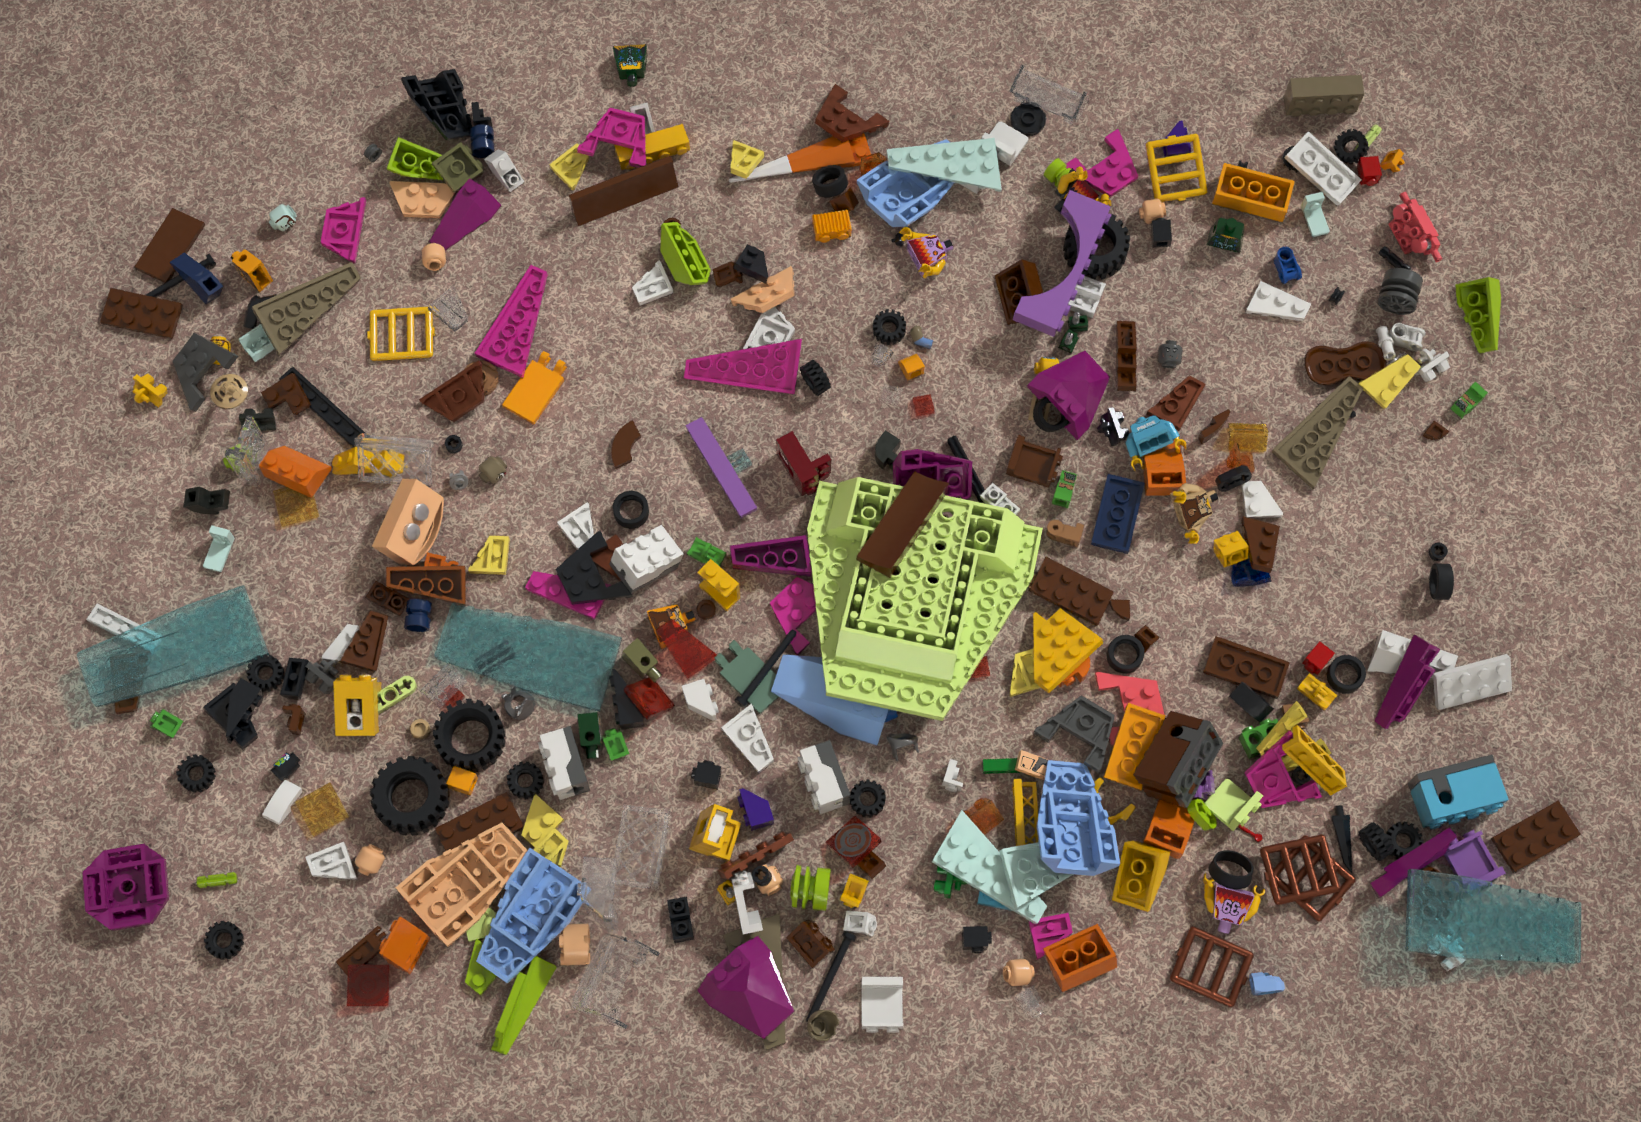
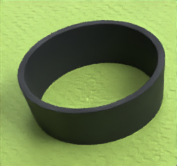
[1208,850,1254,889]

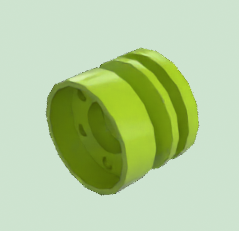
[790,865,831,911]

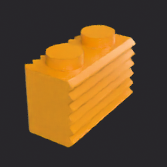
[812,210,852,243]

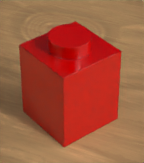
[1357,156,1382,186]
[1302,641,1335,675]

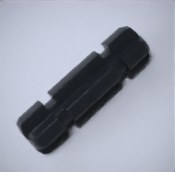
[1379,246,1411,270]

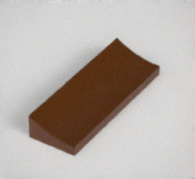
[569,156,679,226]
[856,471,949,578]

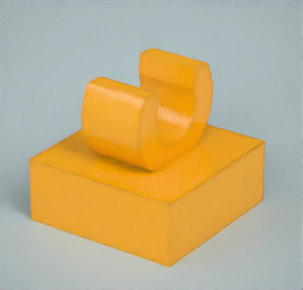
[1380,149,1405,172]

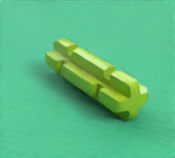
[197,872,237,888]

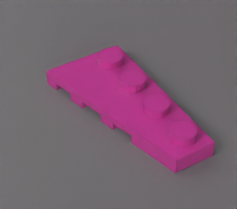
[525,571,611,620]

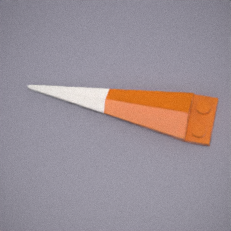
[729,133,873,183]

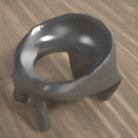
[501,685,535,720]
[887,733,919,761]

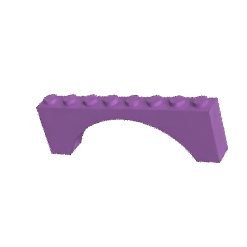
[1013,190,1112,337]

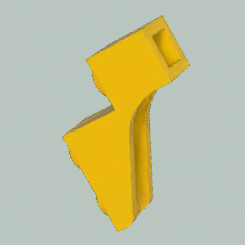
[332,446,404,477]

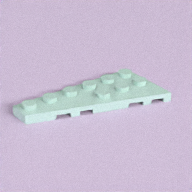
[886,138,1002,192]
[932,810,1047,924]
[1000,842,1074,909]

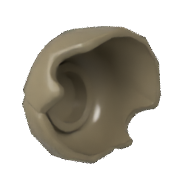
[807,1010,840,1041]

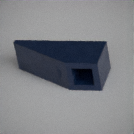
[170,253,224,305]

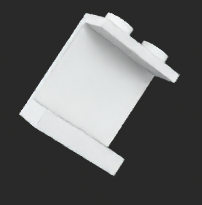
[862,977,903,1033]

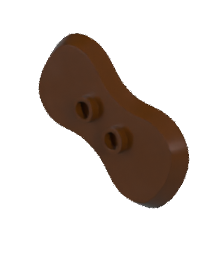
[1304,341,1387,385]

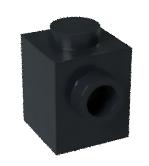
[1151,218,1172,248]
[691,760,722,790]
[962,926,992,953]

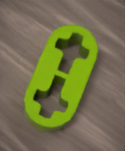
[1187,798,1217,831]

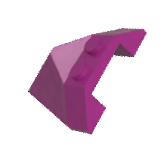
[1027,351,1110,440]
[893,449,972,500]
[697,936,795,1039]

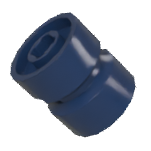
[470,125,495,158]
[404,599,432,632]

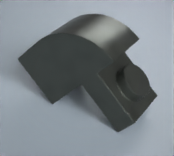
[875,430,901,471]
[183,486,230,515]

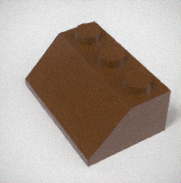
[994,259,1043,325]

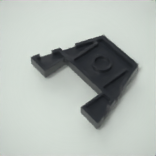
[555,531,633,605]

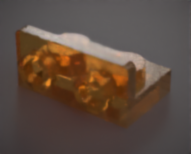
[954,798,1004,835]

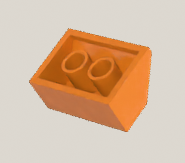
[259,446,332,498]
[1043,924,1117,992]

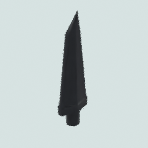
[1331,805,1352,874]

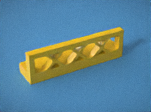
[1282,725,1347,796]
[1012,779,1039,846]

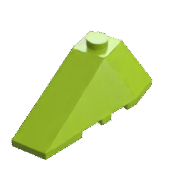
[386,137,443,180]
[1455,277,1501,353]

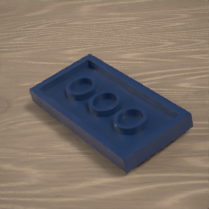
[1091,474,1145,554]

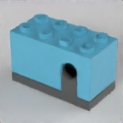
[1407,755,1509,830]

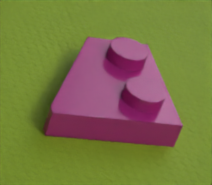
[1028,913,1073,960]

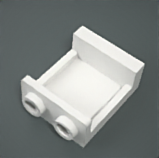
[731,871,763,934]

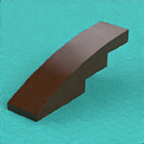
[1116,321,1137,392]

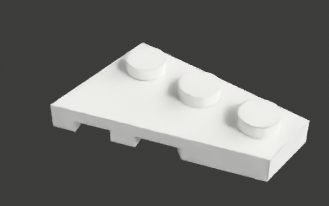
[1245,281,1311,321]
[721,703,774,773]

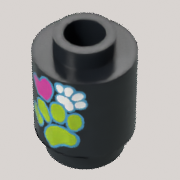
[271,752,301,781]

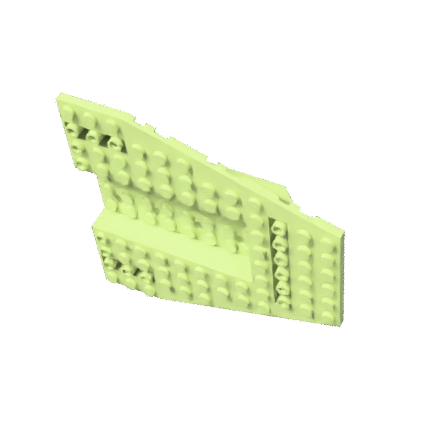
[807,477,1043,721]

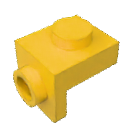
[840,873,869,908]

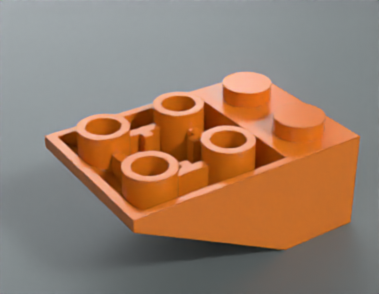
[1142,442,1186,496]
[1143,800,1194,859]
[379,917,430,974]

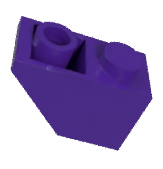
[1162,120,1191,157]
[737,788,774,831]

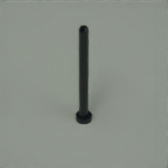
[146,253,216,297]
[734,630,797,708]
[806,931,857,1022]

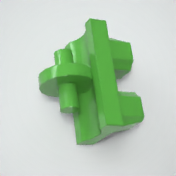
[687,537,727,566]

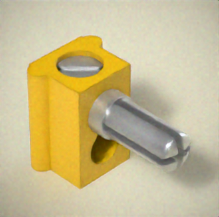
[717,880,736,906]

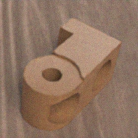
[1046,520,1084,548]

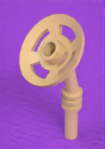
[210,374,248,409]

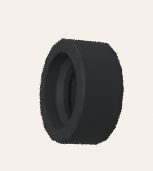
[812,165,848,198]
[1033,397,1069,432]
[612,490,649,529]
[1429,563,1454,600]
[1106,635,1145,674]
[1326,655,1366,694]

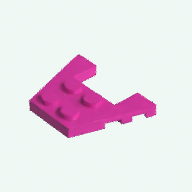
[577,108,646,168]
[1066,129,1138,198]
[770,577,816,655]
[1244,730,1322,808]

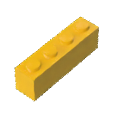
[614,124,690,170]

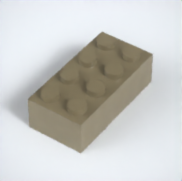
[1283,75,1364,117]

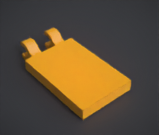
[502,351,567,424]

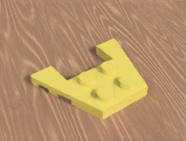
[1256,701,1331,772]

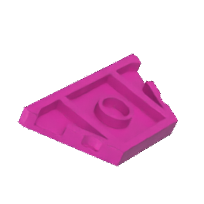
[321,197,366,264]

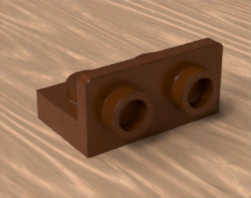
[786,920,835,969]

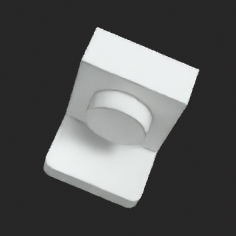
[942,759,963,792]
[843,911,877,936]

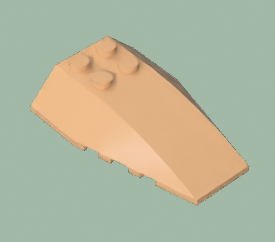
[395,823,528,947]

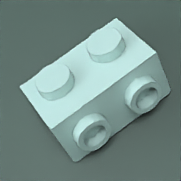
[238,324,274,362]

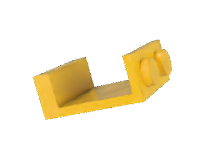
[697,559,740,611]

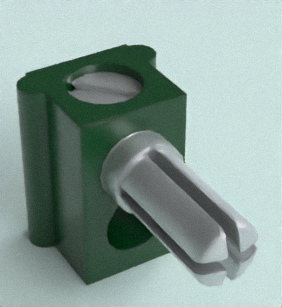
[1067,312,1088,332]
[1058,330,1079,354]

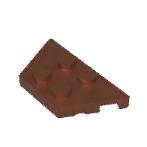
[419,360,485,422]

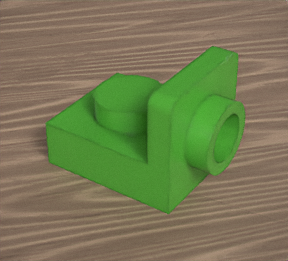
[149,709,183,738]
[601,728,629,761]

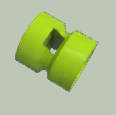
[1043,158,1071,187]

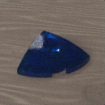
[1231,555,1272,587]

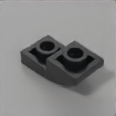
[1229,682,1274,722]
[667,897,694,943]

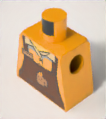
[231,249,273,293]
[647,605,696,649]

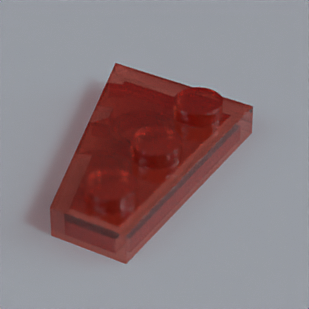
[655,619,717,678]

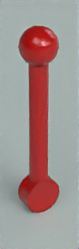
[1238,825,1263,842]

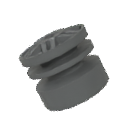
[1377,268,1423,315]

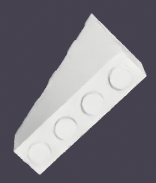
[1367,630,1458,678]

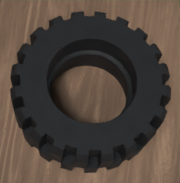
[370,756,450,836]

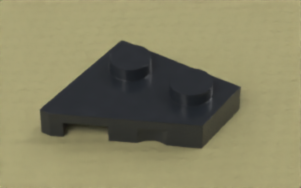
[733,244,768,284]

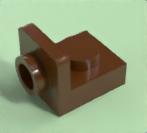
[712,261,743,288]
[282,704,306,736]

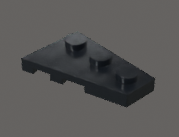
[203,683,258,750]

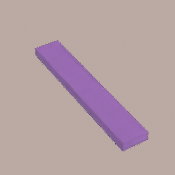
[685,417,757,518]

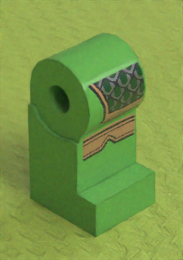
[1450,381,1488,419]
[1052,470,1077,508]

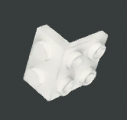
[981,122,1028,166]

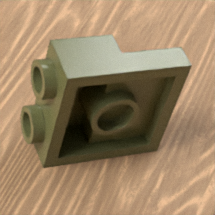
[432,142,484,193]

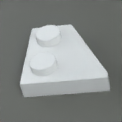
[1241,481,1283,519]
[557,502,594,550]
[306,842,357,880]

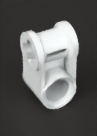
[1389,323,1426,352]

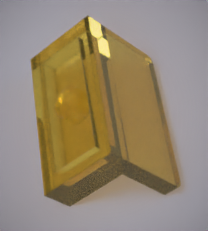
[1227,423,1268,452]

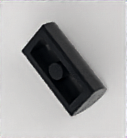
[280,658,310,700]

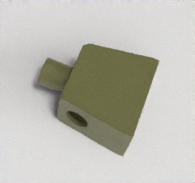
[621,638,662,683]

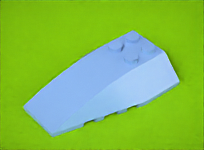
[857,139,954,227]
[771,655,889,745]
[1037,760,1120,876]
[476,848,592,983]

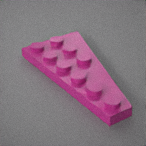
[475,265,548,378]
[684,339,802,394]

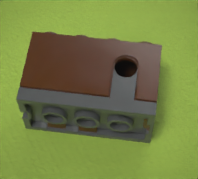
[1133,711,1223,808]

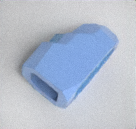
[1249,972,1285,995]

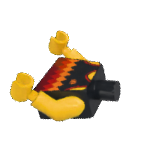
[1054,166,1111,214]

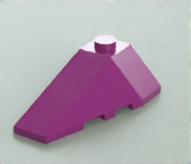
[429,178,501,251]

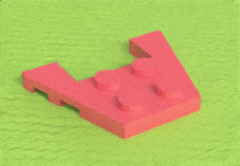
[1095,672,1164,747]

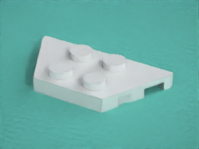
[743,307,795,349]

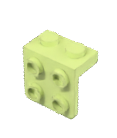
[1205,779,1263,831]

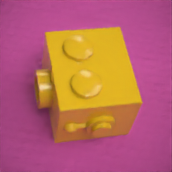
[1213,531,1249,568]

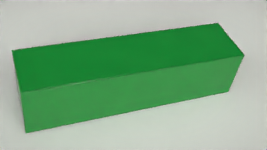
[982,758,1022,774]

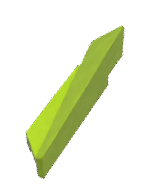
[491,956,557,1055]

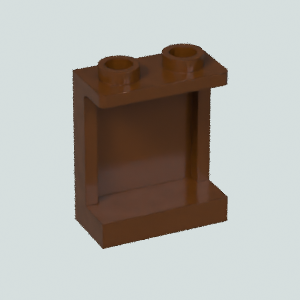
[1006,435,1063,488]

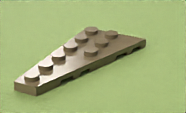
[252,262,361,356]
[1272,376,1363,490]
[723,913,786,1051]

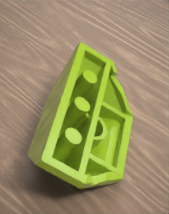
[660,222,711,285]

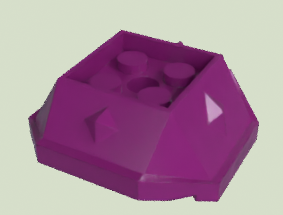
[82,844,169,931]

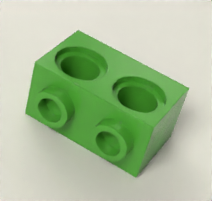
[1239,718,1278,759]

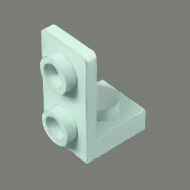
[1301,192,1330,237]
[203,525,235,572]

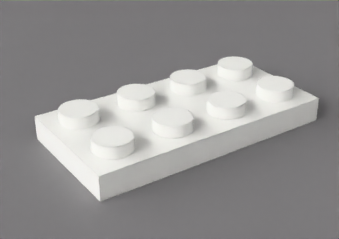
[1284,132,1362,206]
[1433,654,1512,710]

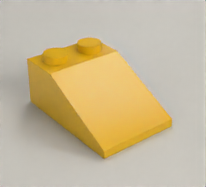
[1112,841,1170,912]

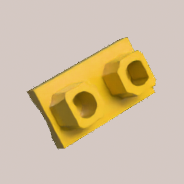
[133,373,167,407]
[1297,673,1337,711]

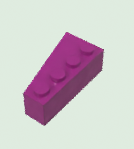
[730,535,812,577]

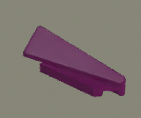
[1375,635,1441,729]
[1370,828,1457,898]

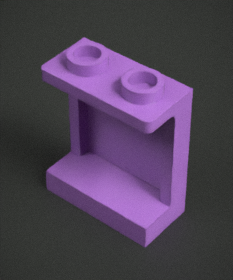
[1444,830,1506,893]

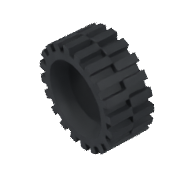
[1063,214,1130,280]
[433,699,506,773]

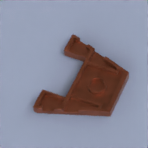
[815,84,890,142]

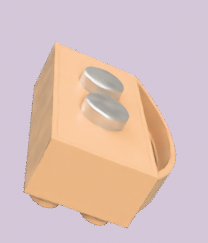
[372,479,444,565]

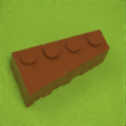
[386,566,466,606]

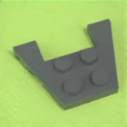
[173,333,238,411]
[1034,695,1115,773]

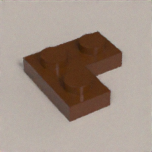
[261,373,312,415]

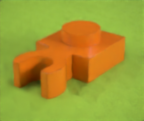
[424,552,459,566]

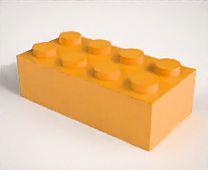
[1212,163,1295,222]

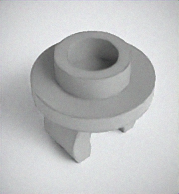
[449,470,468,490]

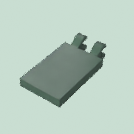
[714,640,779,714]

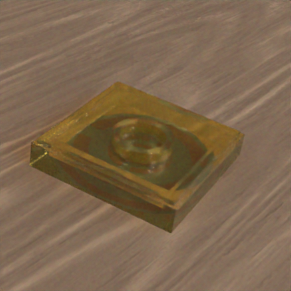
[273,487,319,527]
[295,783,349,837]

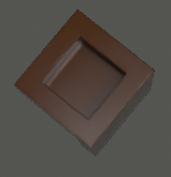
[829,187,859,212]

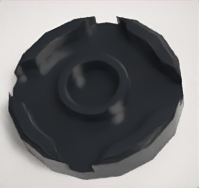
[1010,102,1046,136]

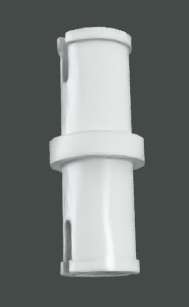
[1376,326,1396,360]

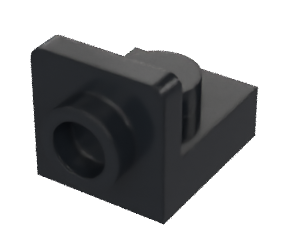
[471,102,493,128]

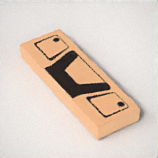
[1015,750,1048,780]

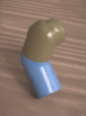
[910,325,933,349]

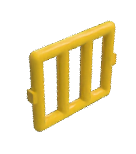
[1146,134,1208,202]
[367,307,435,361]

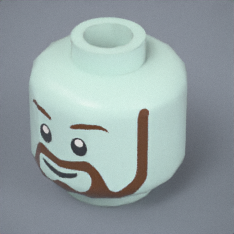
[269,204,297,232]

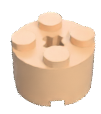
[559,923,590,966]

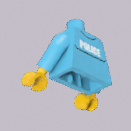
[1126,416,1186,472]

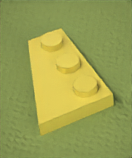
[1358,354,1421,409]

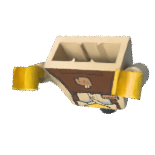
[1170,483,1218,544]

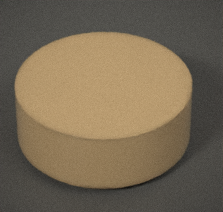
[410,719,431,740]

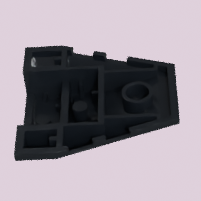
[401,69,472,140]

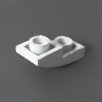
[980,482,1020,515]
[262,780,302,825]

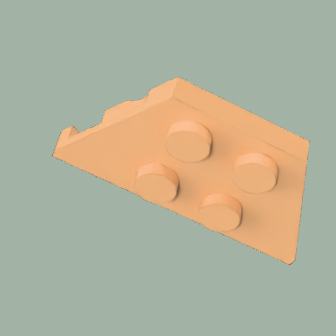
[390,181,459,218]
[730,266,795,313]

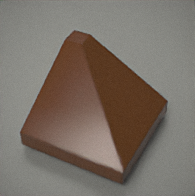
[1135,625,1160,654]

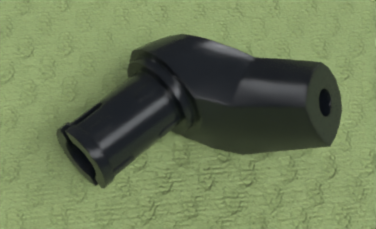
[243,294,277,329]

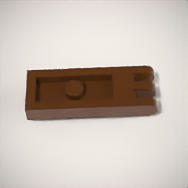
[336,926,387,978]

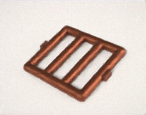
[1260,834,1341,905]
[1273,835,1356,921]
[1170,926,1254,1008]

